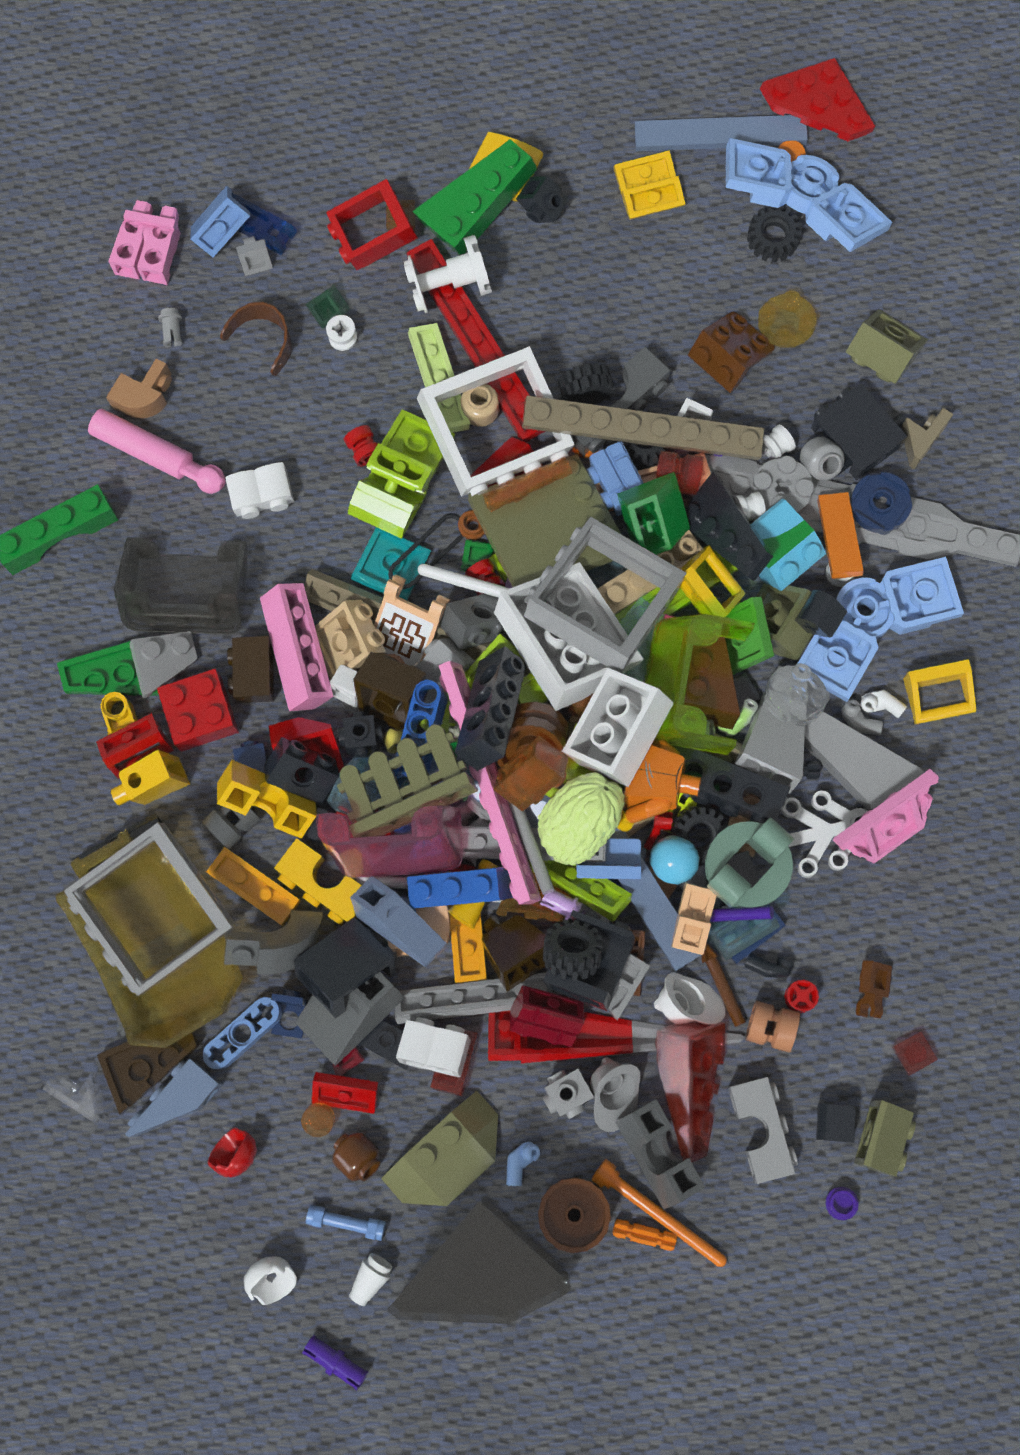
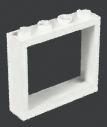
[417,346,575,497]

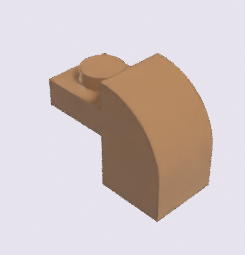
[106,359,172,418]

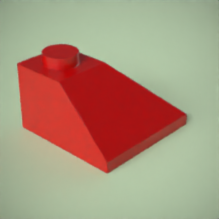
[269,717,345,780]

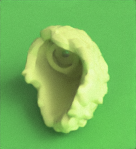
[538,772,625,866]

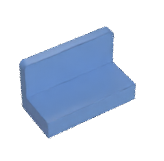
[190,186,250,257]
[577,838,641,879]

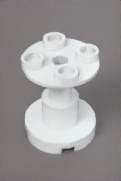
[404,235,492,313]

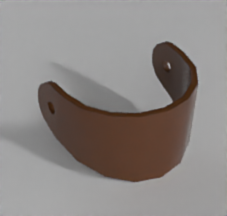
[220,302,292,376]

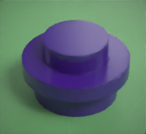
[825,1187,859,1220]

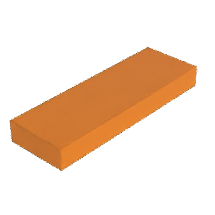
[817,492,863,579]

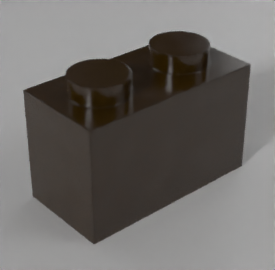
[227,636,274,703]

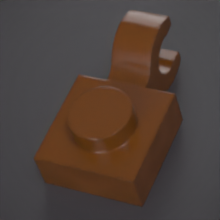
[856,960,892,1019]

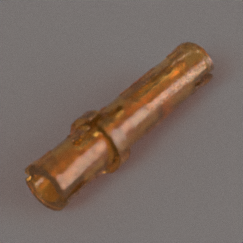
[483,457,572,512]

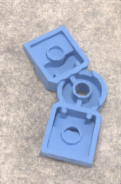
[726,138,892,252]
[794,557,964,702]

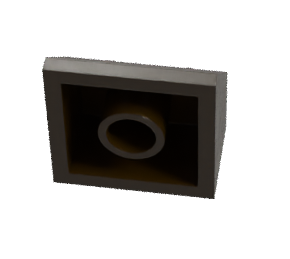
[353,652,428,731]

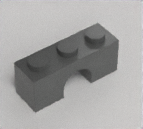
[616,1099,705,1210]

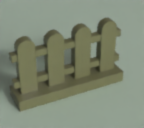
[337,725,478,845]

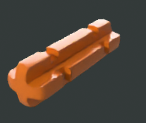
[612,1219,677,1251]

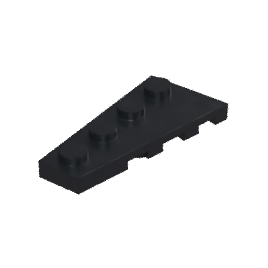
[685,472,773,581]

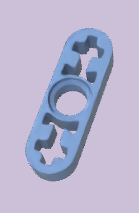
[203,997,282,1070]

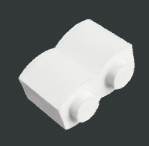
[225,462,294,519]
[396,1017,471,1077]

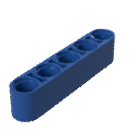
[382,680,448,833]

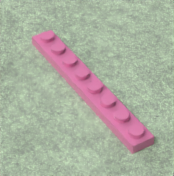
[438,661,542,904]

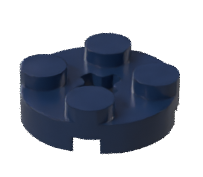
[850,472,912,535]

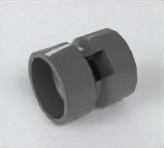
[201,806,261,850]

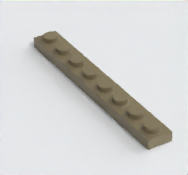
[522,395,764,460]

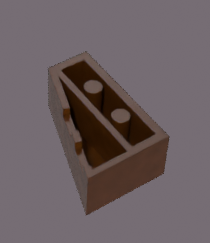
[672,620,740,730]

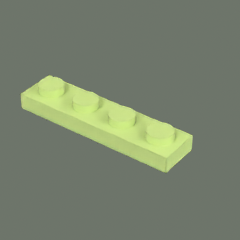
[408,323,470,433]

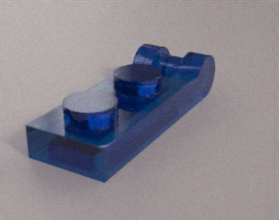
[232,193,297,255]

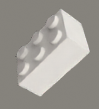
[562,668,674,787]

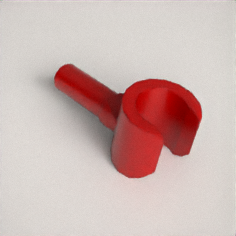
[644,812,673,850]

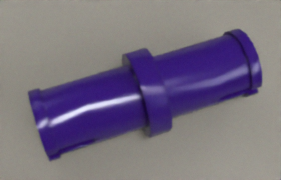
[302,1335,369,1391]

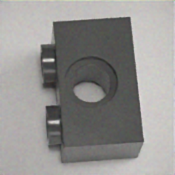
[441,594,508,650]

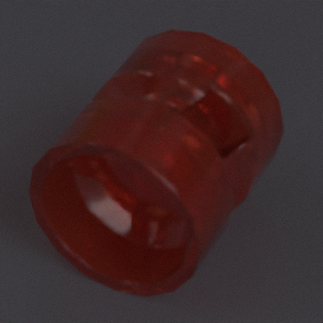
[656,450,704,495]

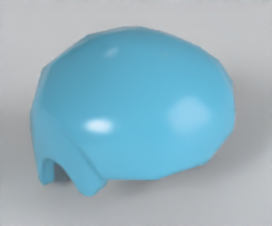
[650,835,699,885]

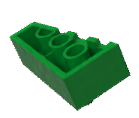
[412,139,537,255]

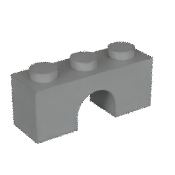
[728,1077,798,1184]

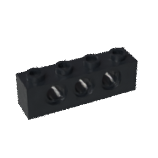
[455,646,526,771]
[671,740,790,824]

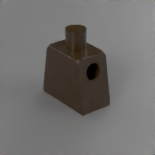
[481,915,545,992]

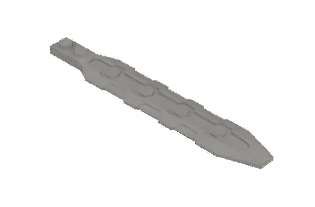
[669,455,1020,567]

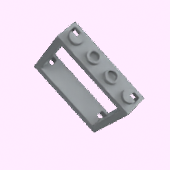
[524,517,686,673]
[64,823,237,996]

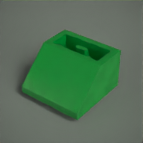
[617,472,690,555]

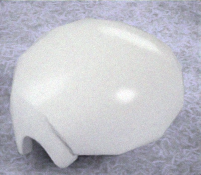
[244,1256,297,1305]

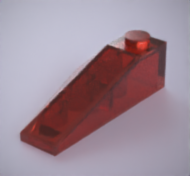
[655,1022,725,1163]

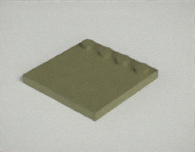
[468,454,622,587]

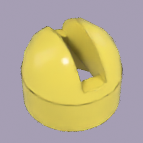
[384,728,403,753]

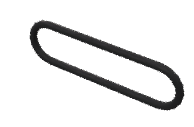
[388,514,463,589]

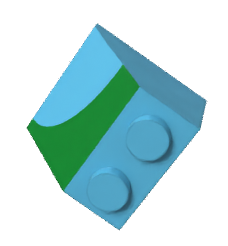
[750,499,827,591]

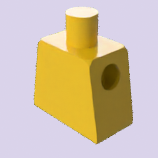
[111,750,190,806]

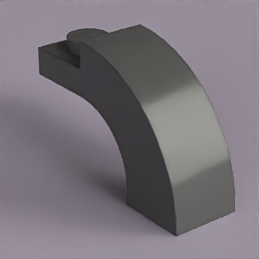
[224,910,322,974]

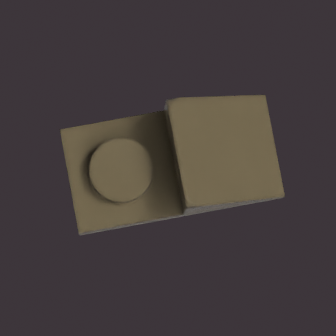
[901,408,953,470]

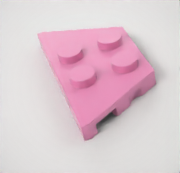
[833,769,939,864]

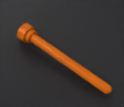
[591,1159,727,1267]

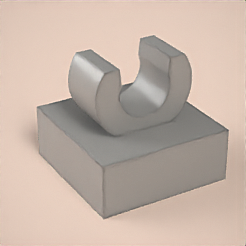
[236,236,273,276]

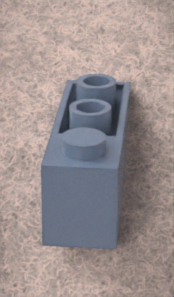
[350,876,447,968]
[125,1059,224,1137]

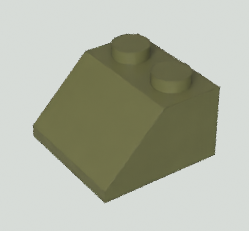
[846,309,928,384]
[756,582,813,660]
[854,1100,916,1177]

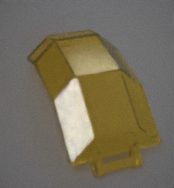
[55,830,244,1048]

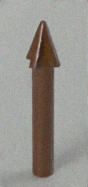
[701,942,746,1027]

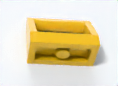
[680,545,746,623]
[903,659,976,724]

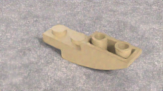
[598,530,703,615]

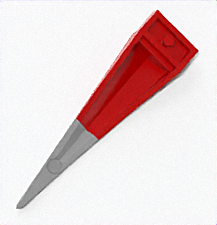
[488,1011,744,1064]

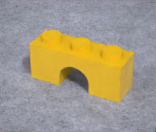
[217,760,317,839]
[274,838,362,926]

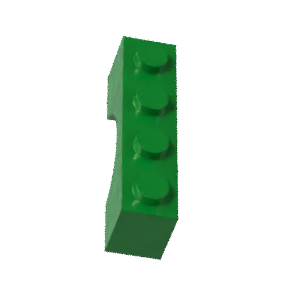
[0,484,119,575]

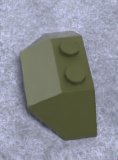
[381,1091,498,1206]

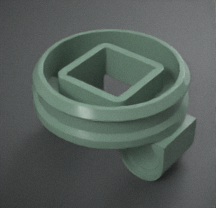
[705,817,795,908]

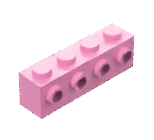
[260,583,334,711]

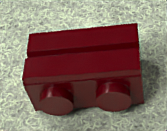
[510,985,584,1047]

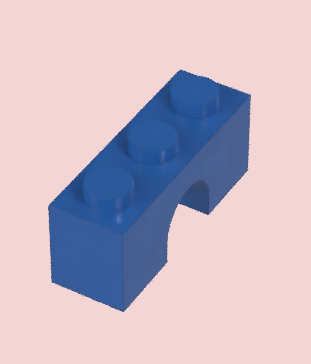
[407,867,513,909]

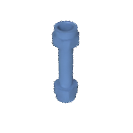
[306,1204,386,1241]

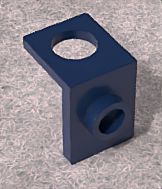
[271,989,308,1038]

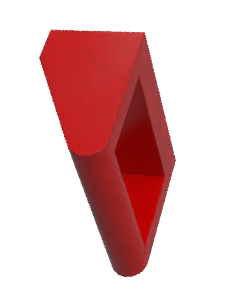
[96,713,174,779]

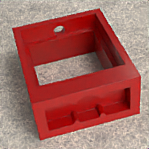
[326,179,418,270]

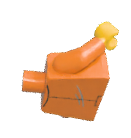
[616,739,701,832]

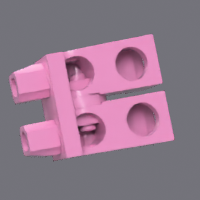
[109,200,181,285]

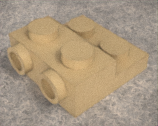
[315,600,386,680]

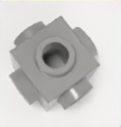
[542,1069,594,1119]

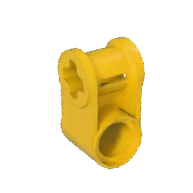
[100,692,138,735]

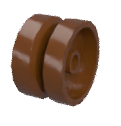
[497,702,570,784]
[538,1177,611,1253]

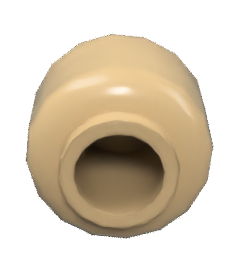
[461,384,499,427]

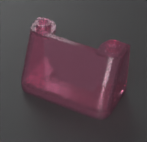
[316,805,463,878]

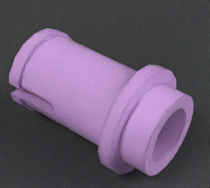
[540,890,583,920]

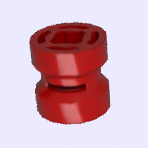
[344,425,378,467]
[465,558,505,596]

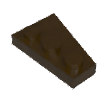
[97,1016,199,1115]

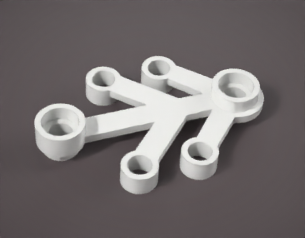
[759,790,868,878]

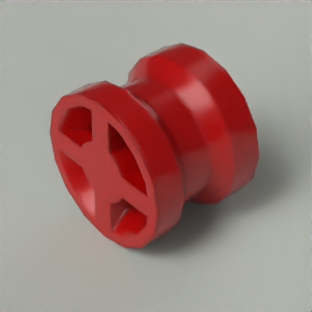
[784,980,819,1013]

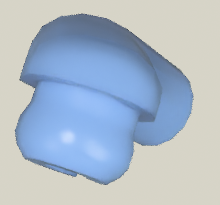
[506,1142,540,1186]

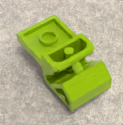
[348,409,455,539]

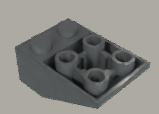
[295,972,404,1066]

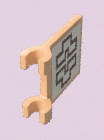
[374,574,450,666]

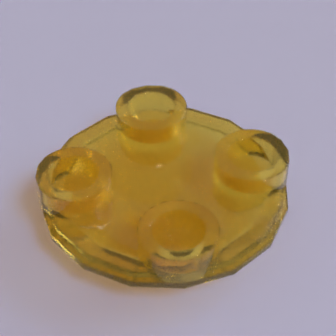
[758,290,817,348]

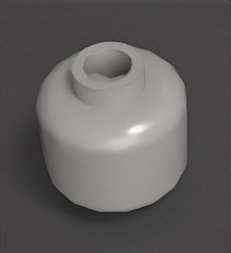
[800,437,845,481]

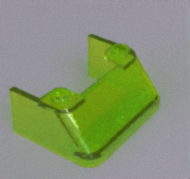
[644,614,755,755]

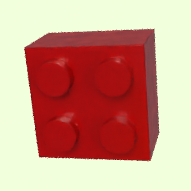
[157,669,239,752]

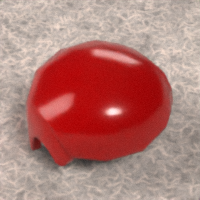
[208,1128,257,1178]

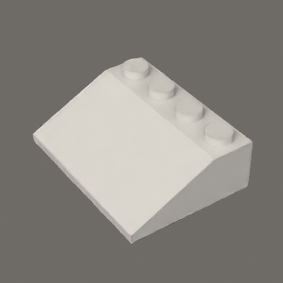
[494,562,643,711]

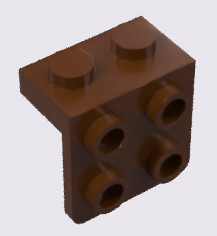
[688,312,775,393]

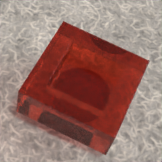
[892,1031,938,1076]

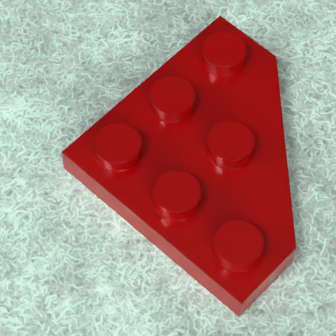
[760,58,875,142]

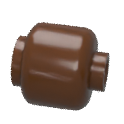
[332,1132,380,1181]

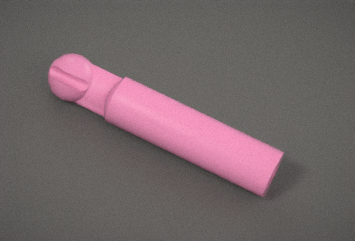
[88,408,225,494]

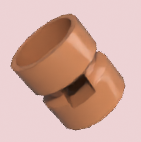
[745,1000,800,1053]

